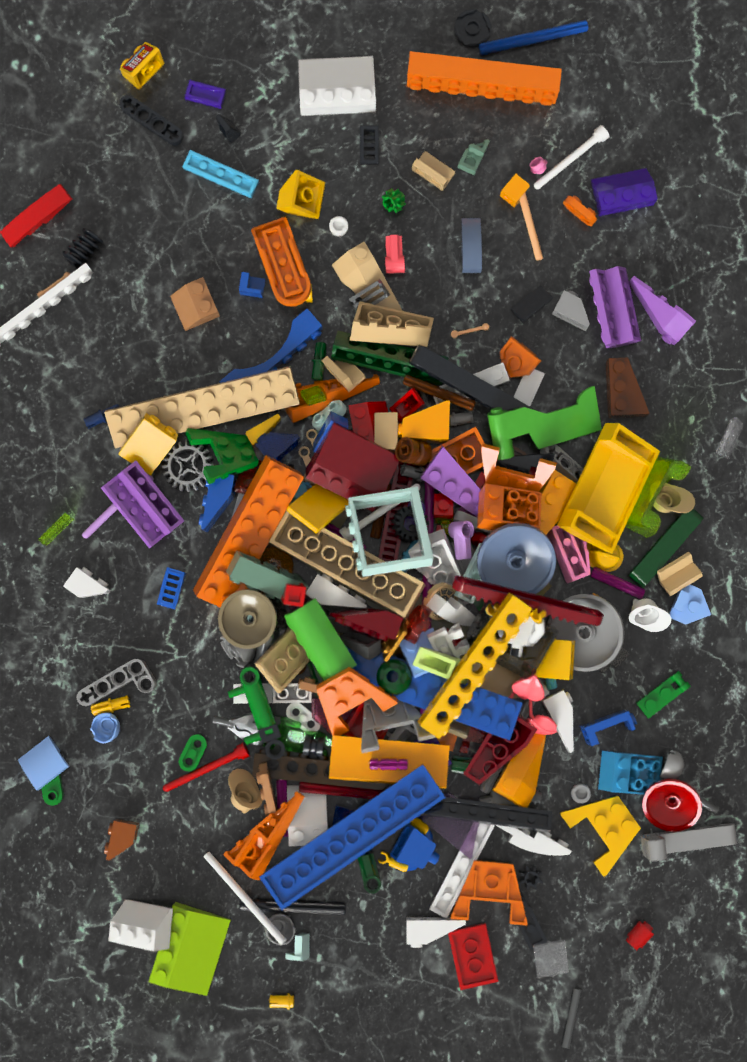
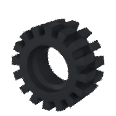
[392,506,429,542]

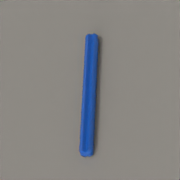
[479,20,588,55]

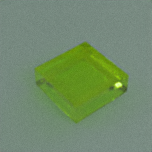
[301,386,326,406]

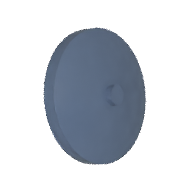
[477,523,556,594]

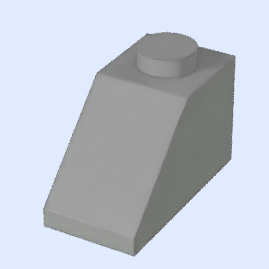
[552,290,590,331]

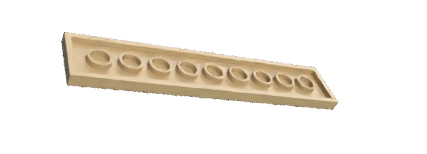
[104,366,300,448]

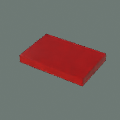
[448,923,499,990]

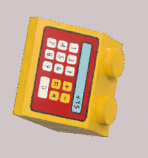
[120,42,164,90]

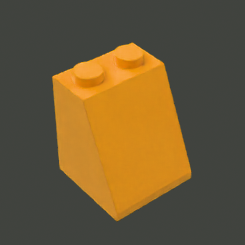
[398,401,450,444]

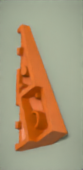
[285,374,380,423]
[223,791,305,880]

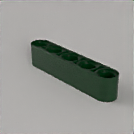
[628,509,704,588]

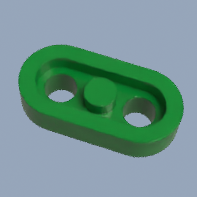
[179,734,207,772]
[42,774,64,806]

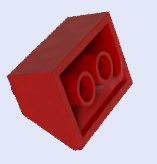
[348,401,388,443]

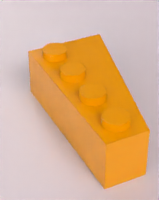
[539,470,576,535]

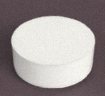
[329,216,348,236]

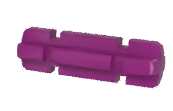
[369,759,408,770]

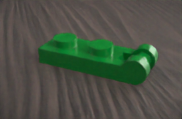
[636,670,691,719]

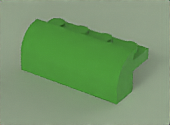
[284,598,357,681]

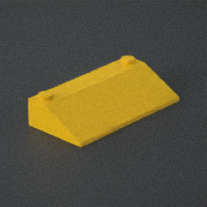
[557,423,660,554]

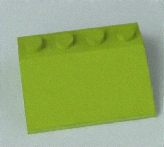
[149,902,231,996]

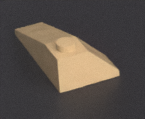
[332,242,402,311]

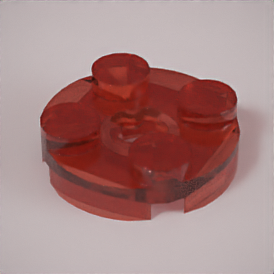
[404,605,431,644]

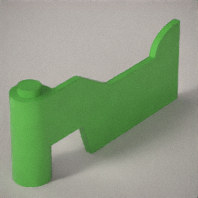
[487,386,602,460]

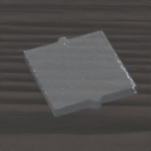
[533,940,569,978]

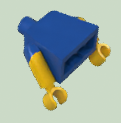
[378,817,440,872]

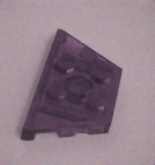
[418,792,479,859]

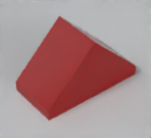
[389,388,425,423]

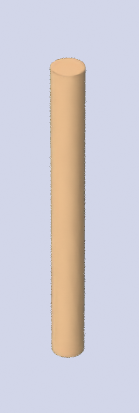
[520,193,543,261]

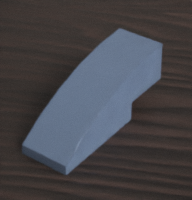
[461,218,482,273]

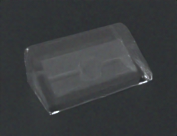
[716,417,743,459]

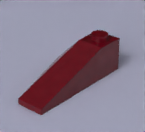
[463,714,538,785]

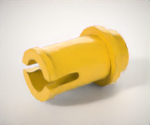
[270,993,294,1010]

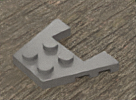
[361,698,436,753]

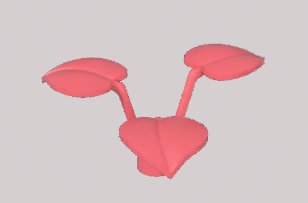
[509,675,557,735]

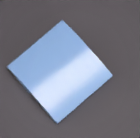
[18,736,69,790]

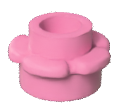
[529,157,547,174]

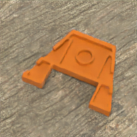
[481,443,557,492]
[317,667,398,736]
[451,860,528,925]

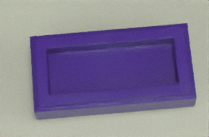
[185,80,226,109]

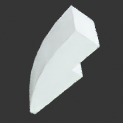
[426,593,482,626]

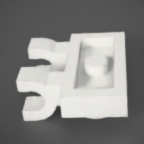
[427,623,470,659]

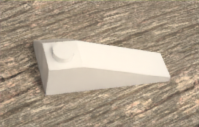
[408,528,469,606]

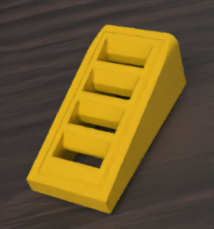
[246,414,281,447]

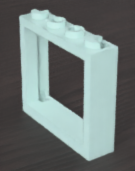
[345,487,433,577]

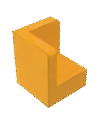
[500,174,530,208]

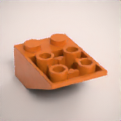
[477,483,542,531]

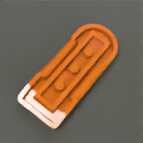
[251,217,311,307]

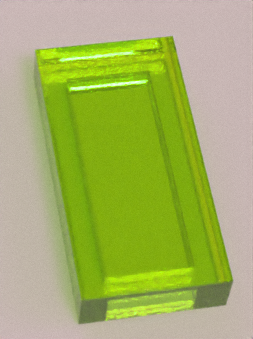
[38,513,74,546]

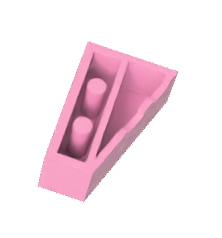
[547,525,590,584]

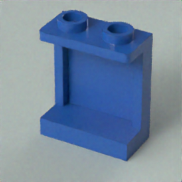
[580,710,637,746]

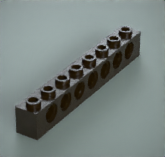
[252,749,393,790]

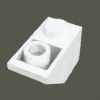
[63,567,111,598]

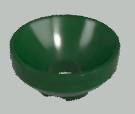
[376,659,412,695]

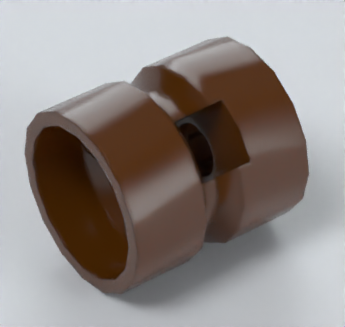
[395,437,432,466]

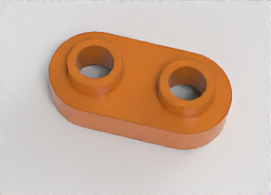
[563,196,597,226]

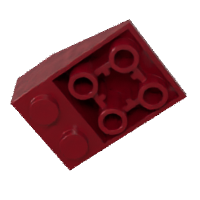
[329,608,403,641]

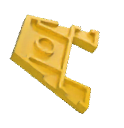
[559,795,641,877]

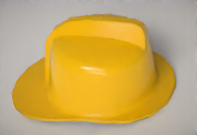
[587,542,624,572]

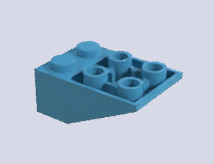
[598,750,663,794]

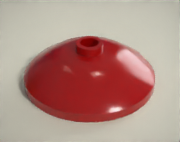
[642,779,702,832]

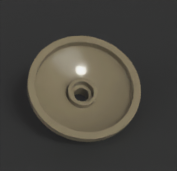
[218,590,277,649]

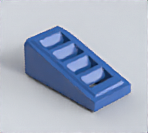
[157,567,187,610]

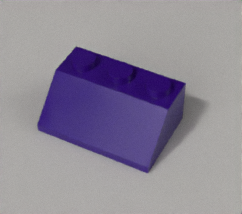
[591,168,658,216]

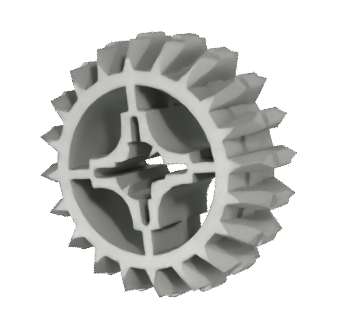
[162,440,214,492]

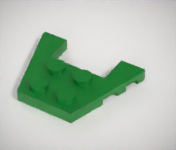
[186,428,259,484]

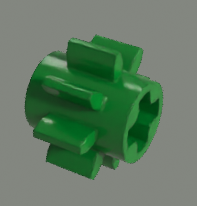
[382,188,406,213]

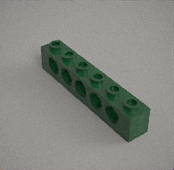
[331,331,449,386]

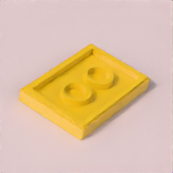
[287,484,348,534]

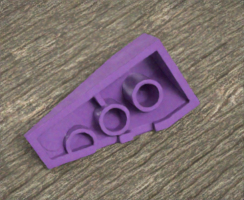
[629,276,696,345]

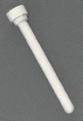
[534,125,610,189]
[339,484,421,542]

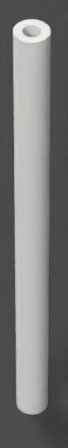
[204,852,287,945]

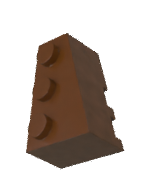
[606,357,650,418]

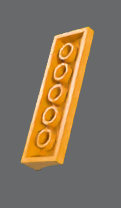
[329,735,450,789]

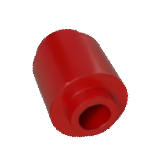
[625,921,654,950]

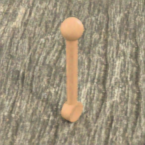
[37,272,70,298]
[451,323,489,338]

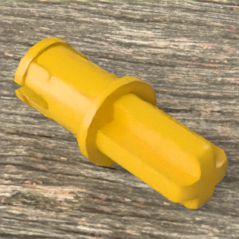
[91,695,131,715]

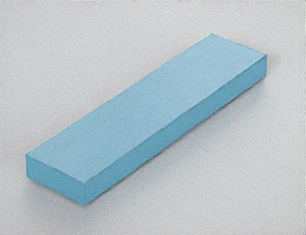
[182,150,259,198]

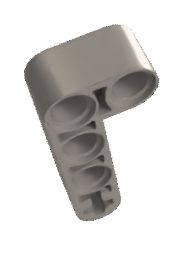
[77,659,157,706]

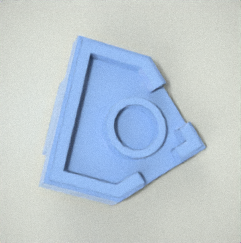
[669,585,711,625]

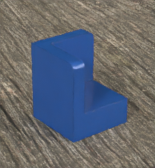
[239,272,265,298]

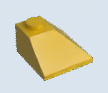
[276,170,325,219]

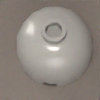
[220,636,257,668]

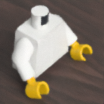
[486,603,546,657]

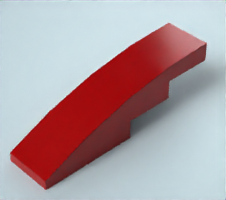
[0,184,72,247]

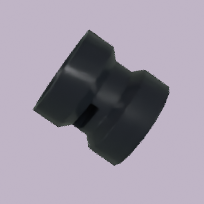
[303,735,325,757]

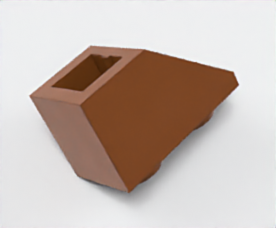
[104,819,139,860]

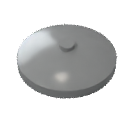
[546,594,625,672]

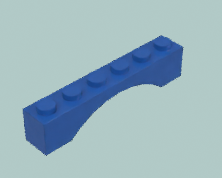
[219,308,323,383]

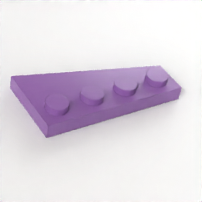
[420,446,481,517]

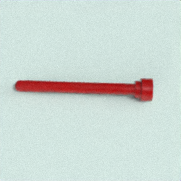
[163,742,250,792]

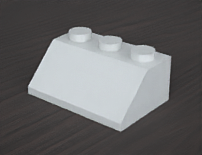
[109,899,173,951]

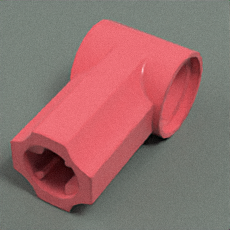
[385,235,405,274]

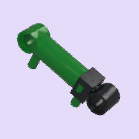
[228,667,285,759]

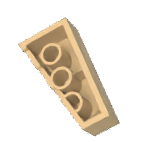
[350,301,434,347]

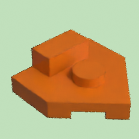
[500,336,541,378]

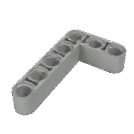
[640,823,738,861]

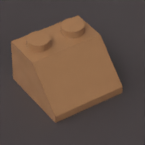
[170,277,220,331]

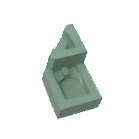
[457,139,490,175]

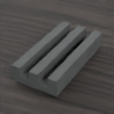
[349,279,390,308]

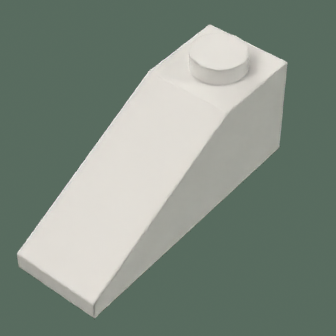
[541,690,574,753]
[406,917,466,948]

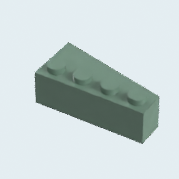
[226,551,309,607]

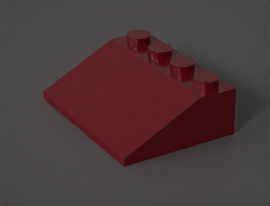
[305,422,399,512]

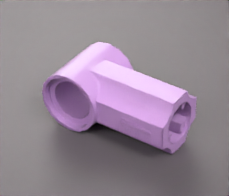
[448,521,474,560]

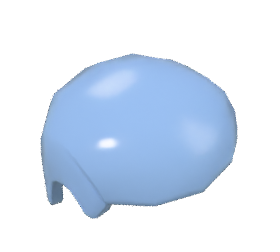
[90,712,120,744]

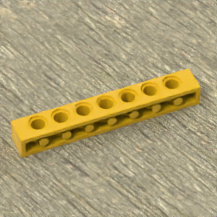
[417,593,532,739]

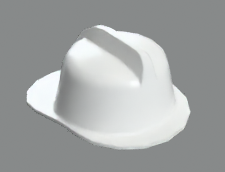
[629,598,671,632]

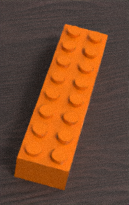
[407,51,562,105]
[193,455,304,607]

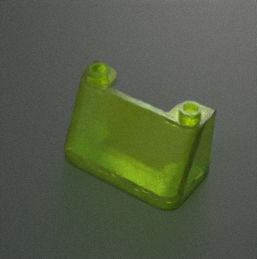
[626,457,692,538]

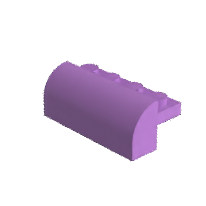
[589,266,641,348]
[101,461,184,548]

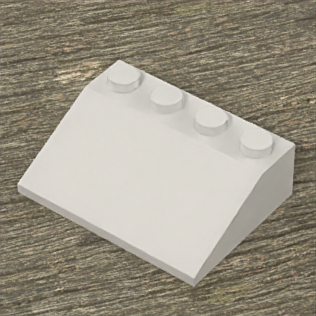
[298,56,376,116]

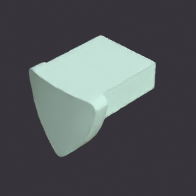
[285,933,310,961]

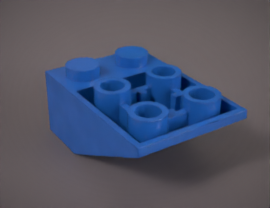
[199,474,238,532]

